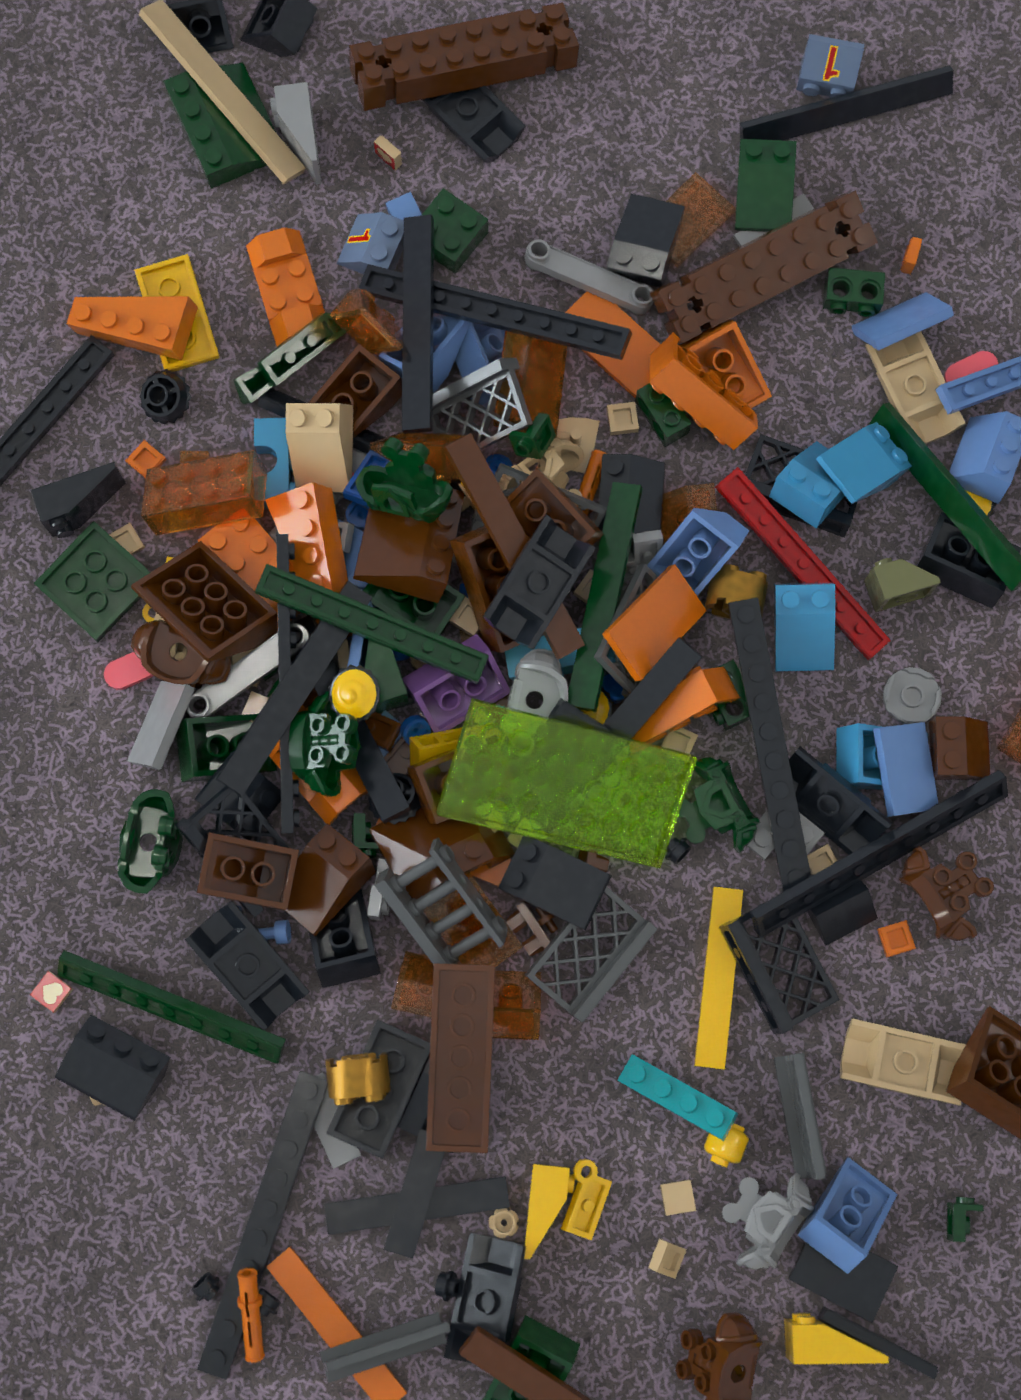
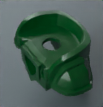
[356,437,453,523]
[289,691,361,797]
[672,757,761,853]
[117,789,183,894]

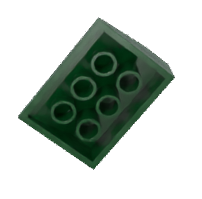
[163,63,276,189]

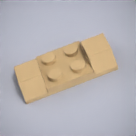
[865,331,966,444]
[840,1019,966,1106]

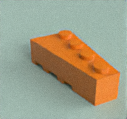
[66,296,198,360]
[650,332,758,450]
[265,482,348,593]
[620,666,740,756]

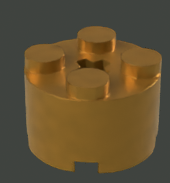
[705,564,768,619]
[325,1052,391,1105]

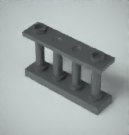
[374,838,507,964]

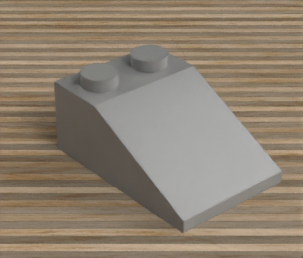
[270,82,322,184]

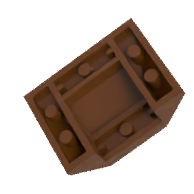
[369,807,515,899]

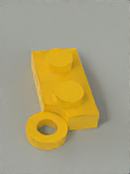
[561,1159,612,1241]

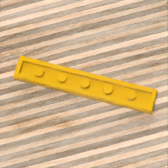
[694,887,744,1070]

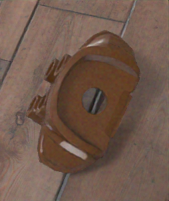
[130,620,232,689]
[899,846,994,941]
[676,1312,762,1400]

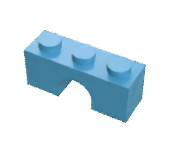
[254,418,296,509]

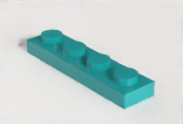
[617,1054,738,1141]

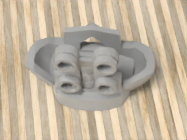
[504,649,568,751]
[722,1173,815,1270]

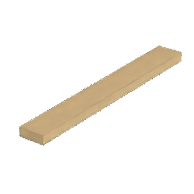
[139,0,306,184]

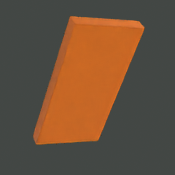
[565,291,660,398]
[602,564,707,682]

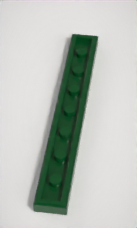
[869,402,1021,592]
[568,482,643,712]
[255,564,489,684]
[57,950,286,1064]

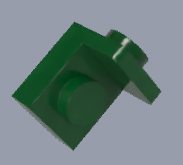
[509,413,556,460]
[352,813,381,858]
[947,1197,984,1242]

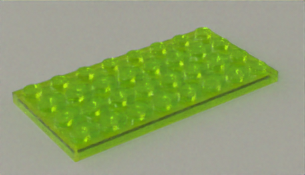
[436,698,697,869]

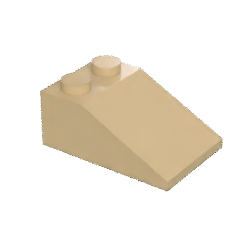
[285,403,353,492]

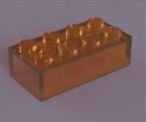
[493,331,568,438]
[141,450,267,536]

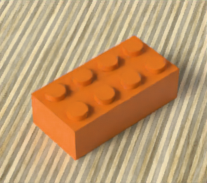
[197,504,301,632]

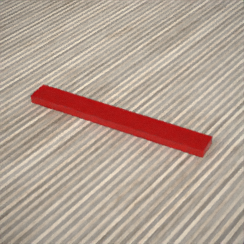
[715,467,891,660]

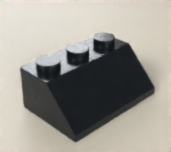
[598,454,666,547]
[916,512,1021,609]
[55,1015,170,1121]

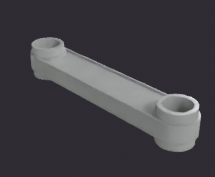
[524,239,653,315]
[186,623,309,718]

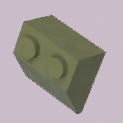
[864,558,941,613]

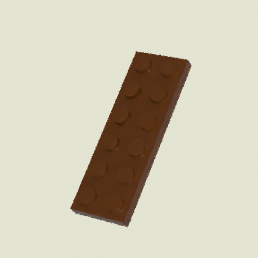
[426,963,495,1153]

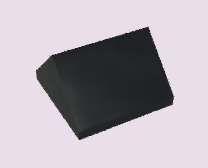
[807,881,878,946]

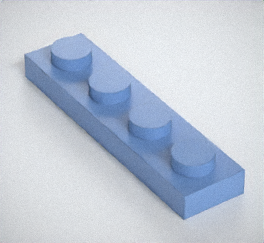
[935,356,1021,415]

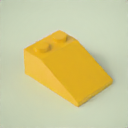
[784,1313,889,1364]

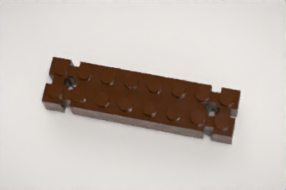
[349,2,579,111]
[650,191,878,344]

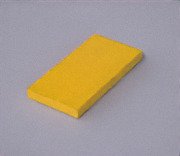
[134,254,220,371]

